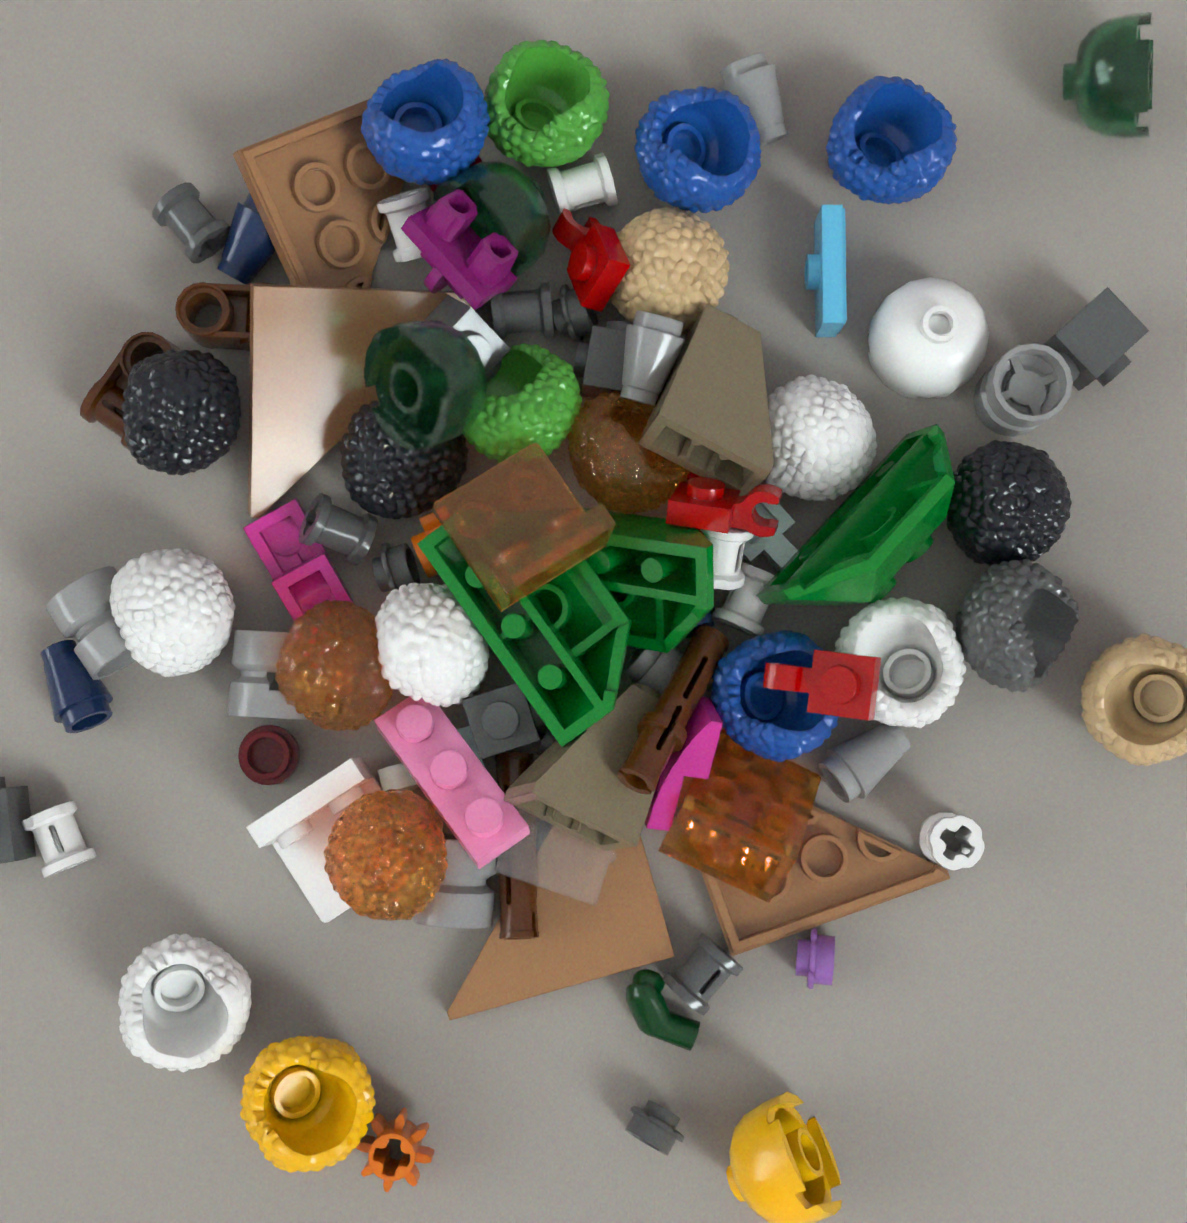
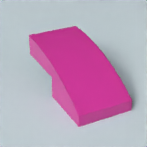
[243,498,354,634]
[645,697,723,831]

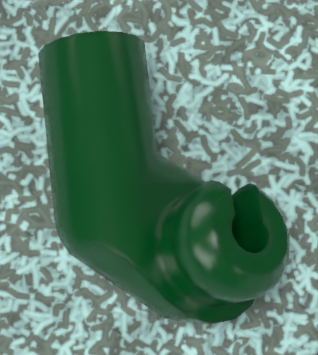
[626,969,700,1051]

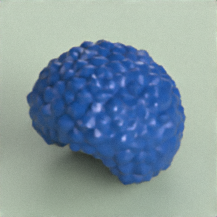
[361,59,490,186]
[826,76,957,205]
[634,86,762,214]
[710,630,839,762]

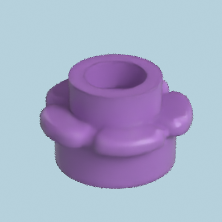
[795,928,835,989]

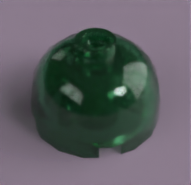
[1063,12,1153,139]
[433,161,551,278]
[364,320,487,450]

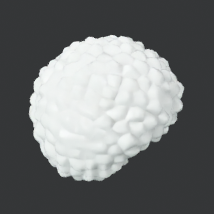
[764,374,877,502]
[109,548,236,677]
[375,583,490,708]
[834,597,966,728]
[118,933,252,1073]

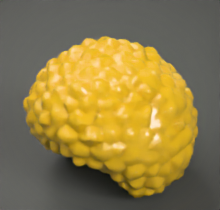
[240,1035,376,1173]

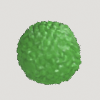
[484,40,610,167]
[458,343,583,465]

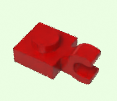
[552,208,631,312]
[666,477,783,537]
[763,650,881,721]

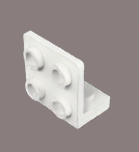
[246,757,419,923]

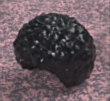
[121,349,241,476]
[340,393,469,520]
[946,440,1072,566]

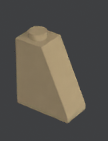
[638,304,774,496]
[503,683,661,851]

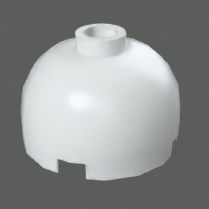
[868,277,990,399]

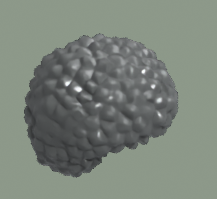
[955,559,1079,692]

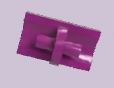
[401,189,518,310]

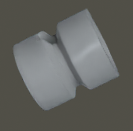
[973,343,1073,437]
[45,566,136,680]
[228,630,313,720]
[414,834,497,929]

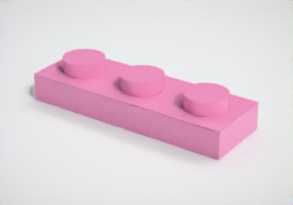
[374,696,530,869]

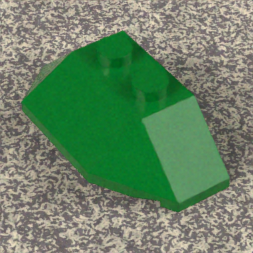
[756,424,955,606]
[417,506,632,747]
[517,508,714,653]

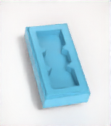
[804,205,847,337]

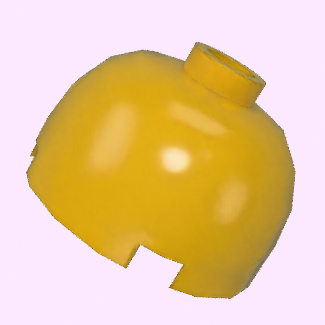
[726,1092,842,1223]

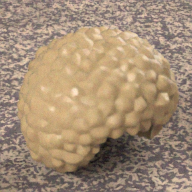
[609,207,730,335]
[1081,633,1187,766]

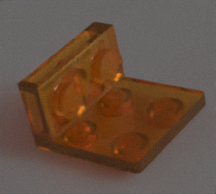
[433,443,616,612]
[658,729,821,903]

